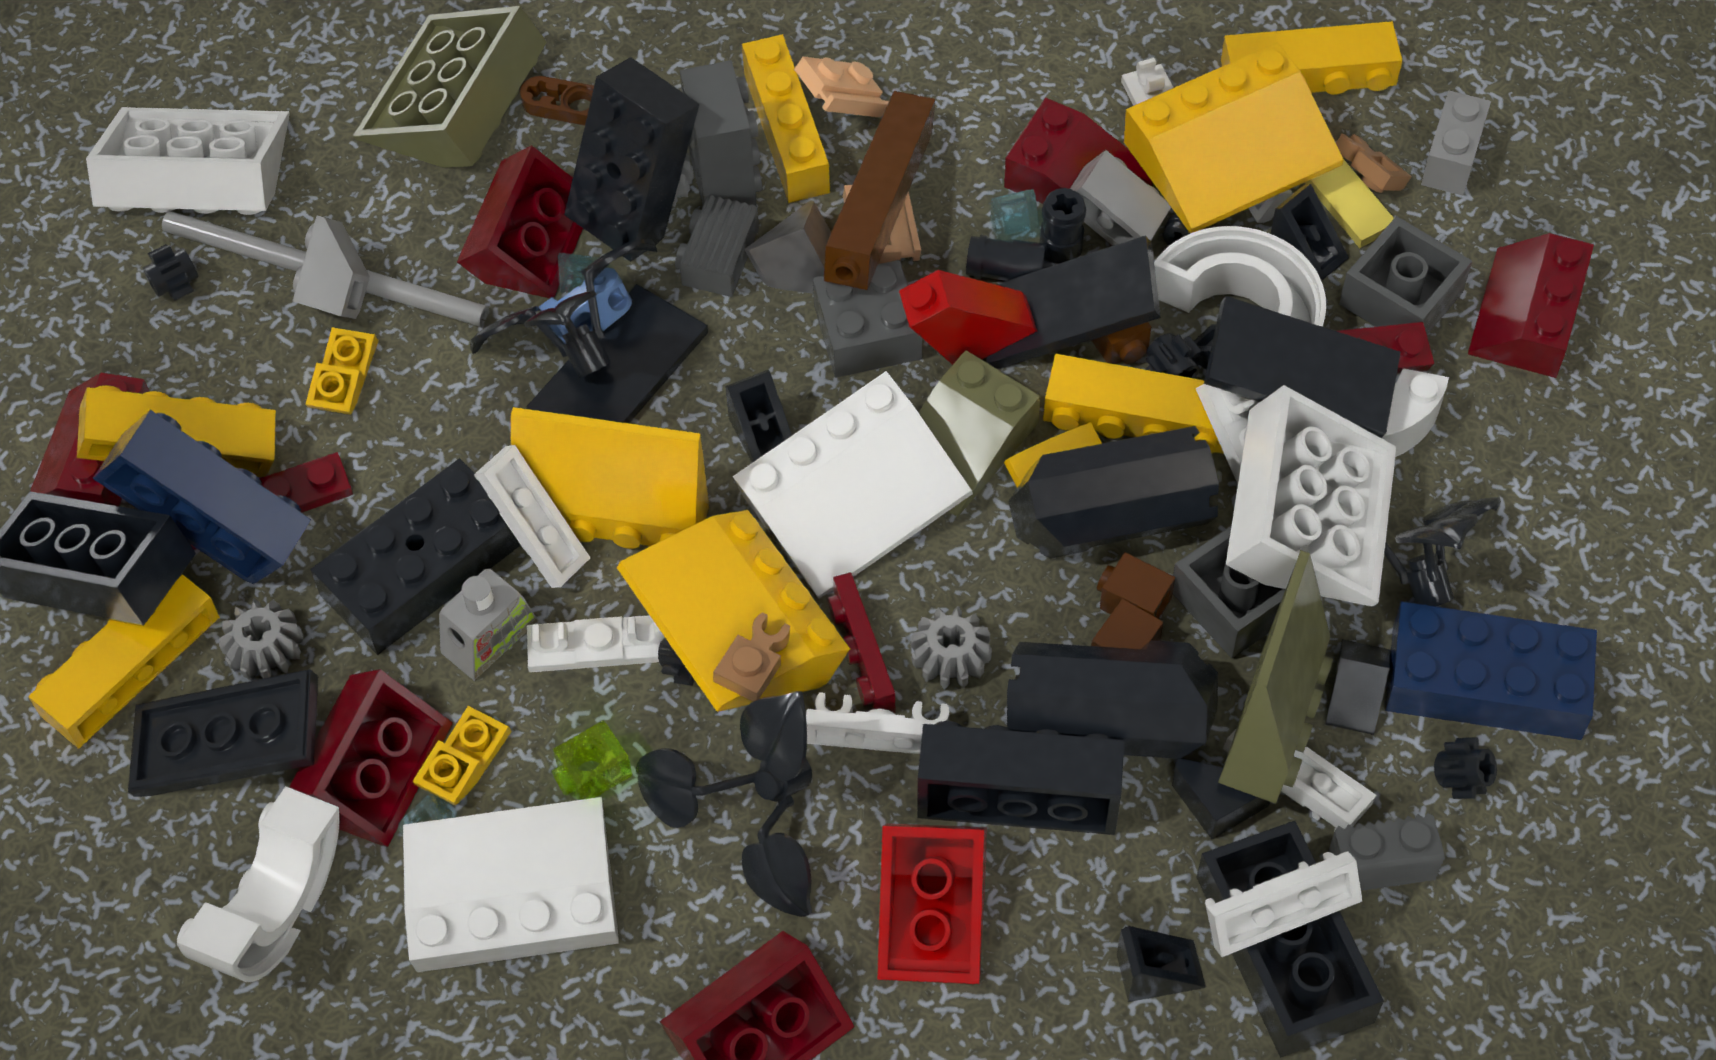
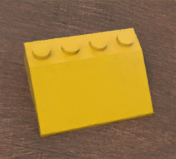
[1124,42,1344,234]
[511,407,709,549]
[617,510,850,712]

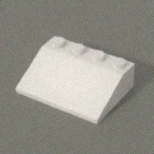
[86,107,289,215]
[733,371,973,598]
[1226,385,1397,606]
[403,797,619,972]

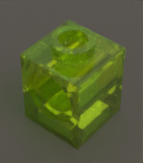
[552,720,633,800]

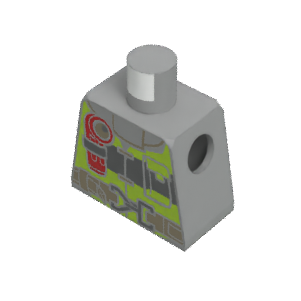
[439,569,538,681]

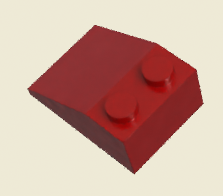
[877,823,987,984]

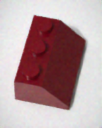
[457,145,583,299]
[1468,233,1594,378]
[30,373,150,506]
[289,669,453,847]
[659,931,855,1060]

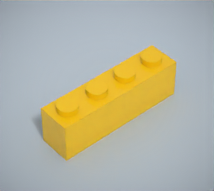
[1221,21,1402,95]
[742,34,830,203]
[1043,354,1224,454]
[77,386,276,477]
[28,574,220,749]

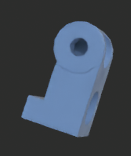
[539,268,632,344]

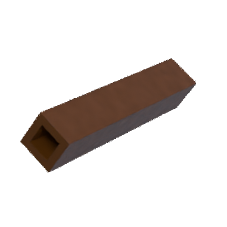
[824,91,935,290]

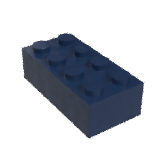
[93,409,311,584]
[1385,602,1597,740]

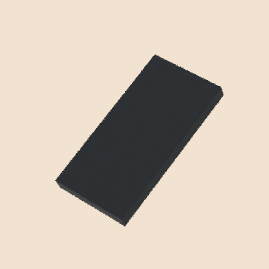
[987,235,1161,369]
[526,284,708,423]
[1204,296,1401,438]
[128,669,318,797]

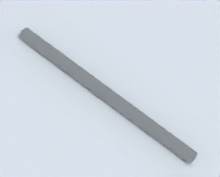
[162,211,489,327]

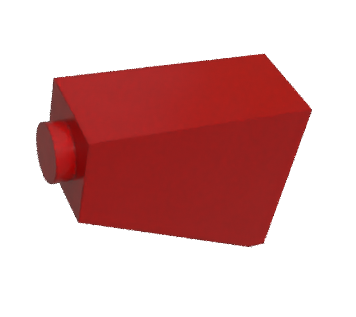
[899,270,1037,365]

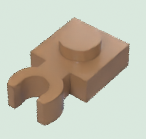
[1336,134,1412,193]
[713,612,790,702]

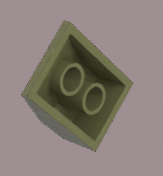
[918,350,1040,517]

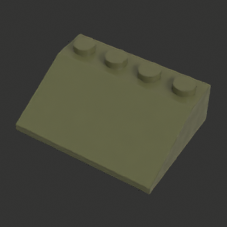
[353,6,547,168]
[1218,550,1333,804]

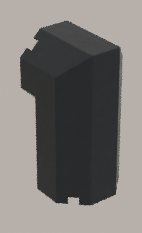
[1008,426,1219,559]
[1007,640,1218,759]

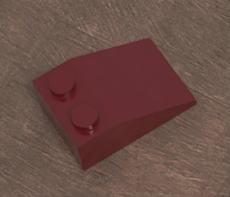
[1004,97,1154,204]

